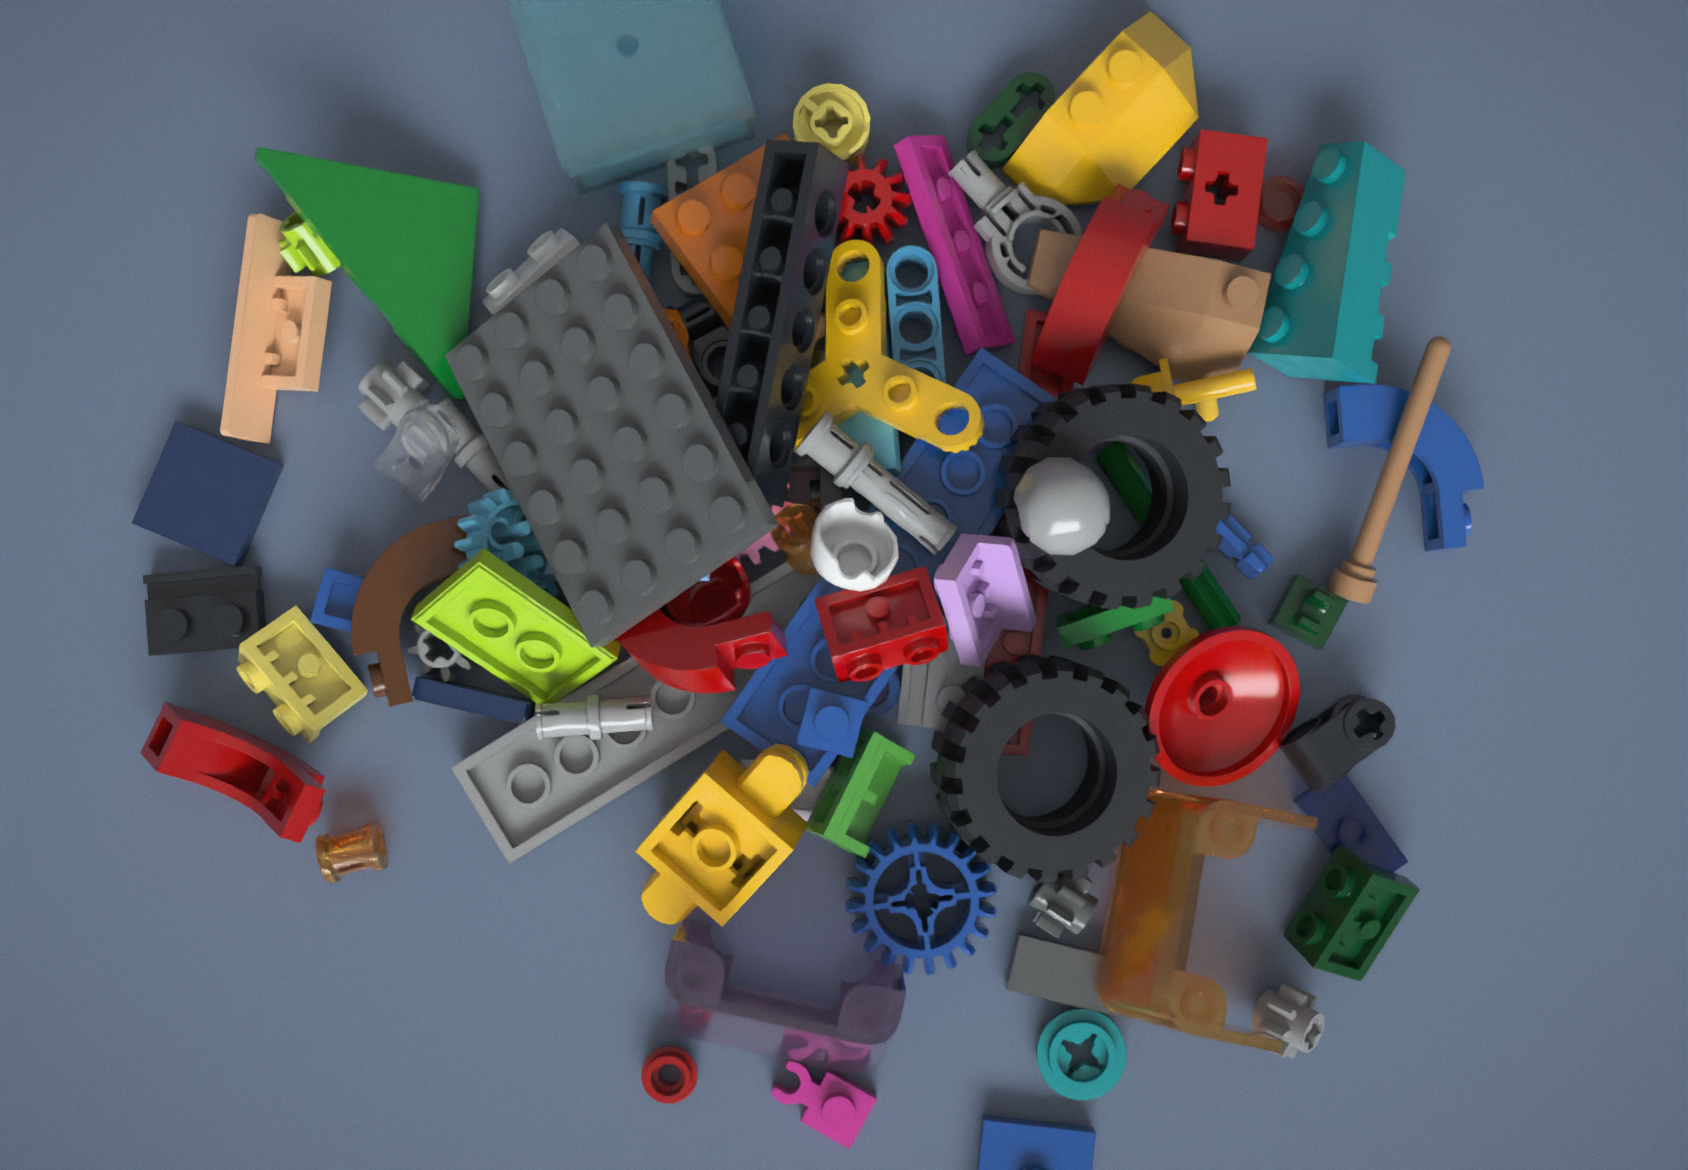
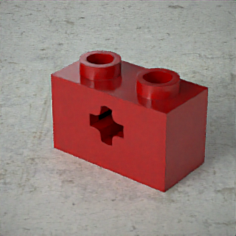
[1170,129,1268,262]

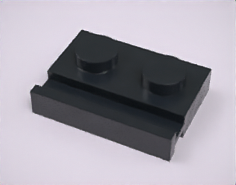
[143,565,266,656]

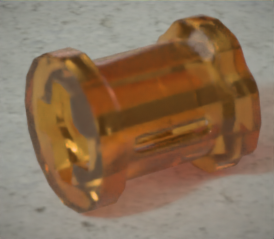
[770,504,818,575]
[315,821,388,884]

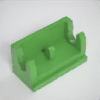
[805,729,915,858]

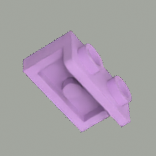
[934,533,1037,667]

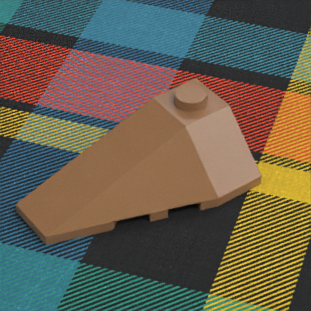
[1026,229,1271,382]

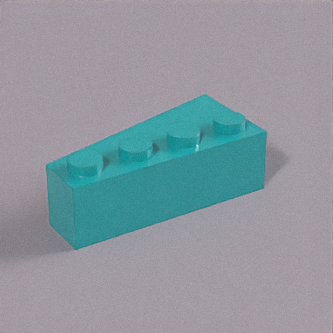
[1247,141,1406,384]

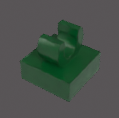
[1268,574,1348,650]

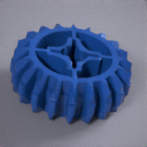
[845,820,997,975]

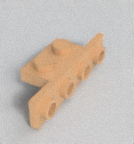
[220,213,332,444]

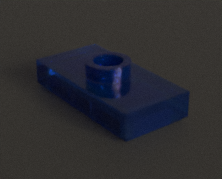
[1292,775,1408,872]

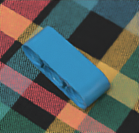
[885,245,946,383]

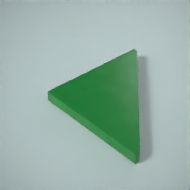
[254,147,479,401]

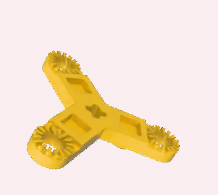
[794,240,985,453]

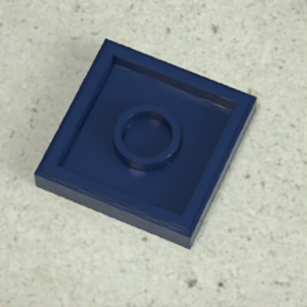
[132,421,284,567]

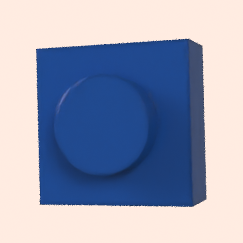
[310,567,365,633]
[796,687,867,758]

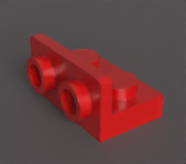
[814,566,949,682]

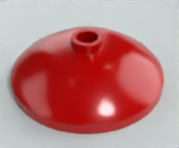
[1143,626,1300,787]

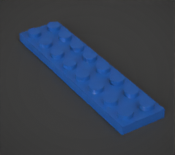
[720,347,1058,788]

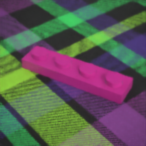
[893,135,1015,356]

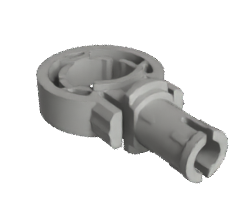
[948,149,1083,295]

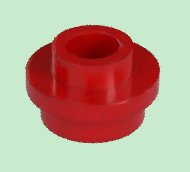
[641,1045,698,1104]

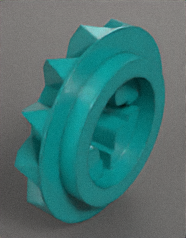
[1035,1008,1127,1100]

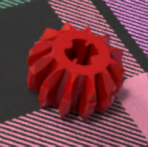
[836,154,911,246]

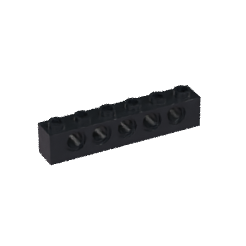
[715,139,849,507]

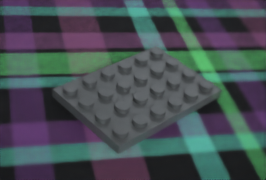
[445,223,779,648]

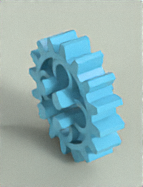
[454,488,558,597]

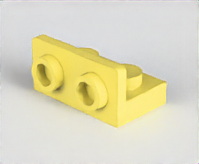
[236,605,368,743]

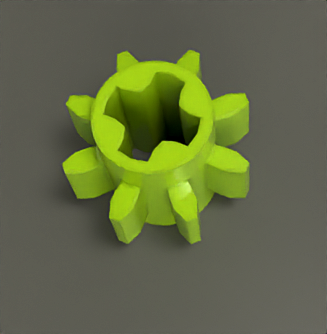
[278,211,341,276]

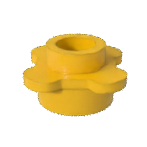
[1133,600,1199,666]

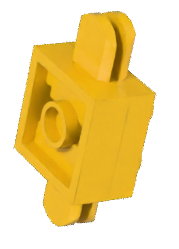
[635,744,809,927]

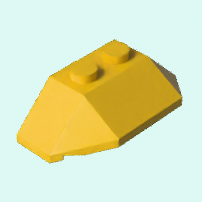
[1001,11,1199,206]

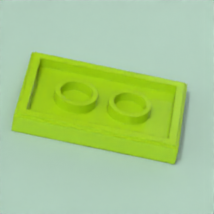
[411,548,621,704]

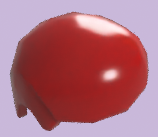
[666,556,752,627]

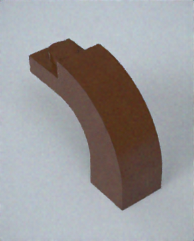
[351,515,468,707]

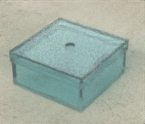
[506,0,757,196]

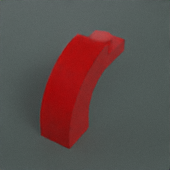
[1031,184,1169,385]
[616,603,788,693]
[140,702,326,843]

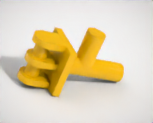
[1131,358,1257,422]

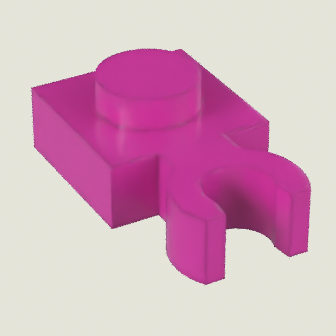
[771,1056,877,1149]

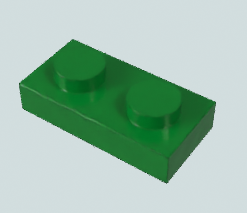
[1057,596,1174,650]

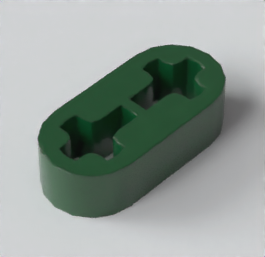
[966,72,1055,169]

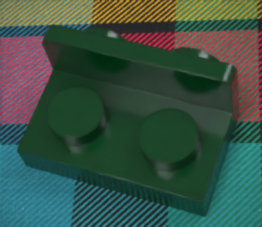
[1284,845,1420,982]

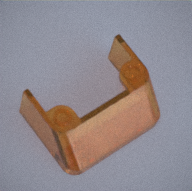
[1094,790,1318,1053]

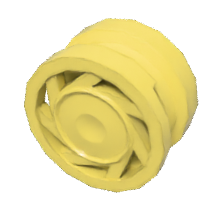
[793,83,870,168]

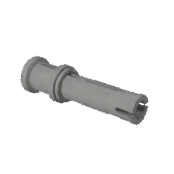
[794,411,957,555]

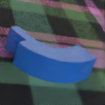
[1323,384,1484,552]

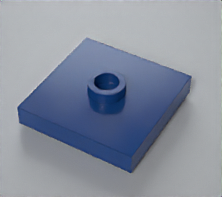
[976,1115,1096,1170]

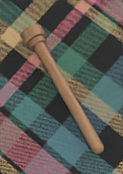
[1327,336,1451,604]

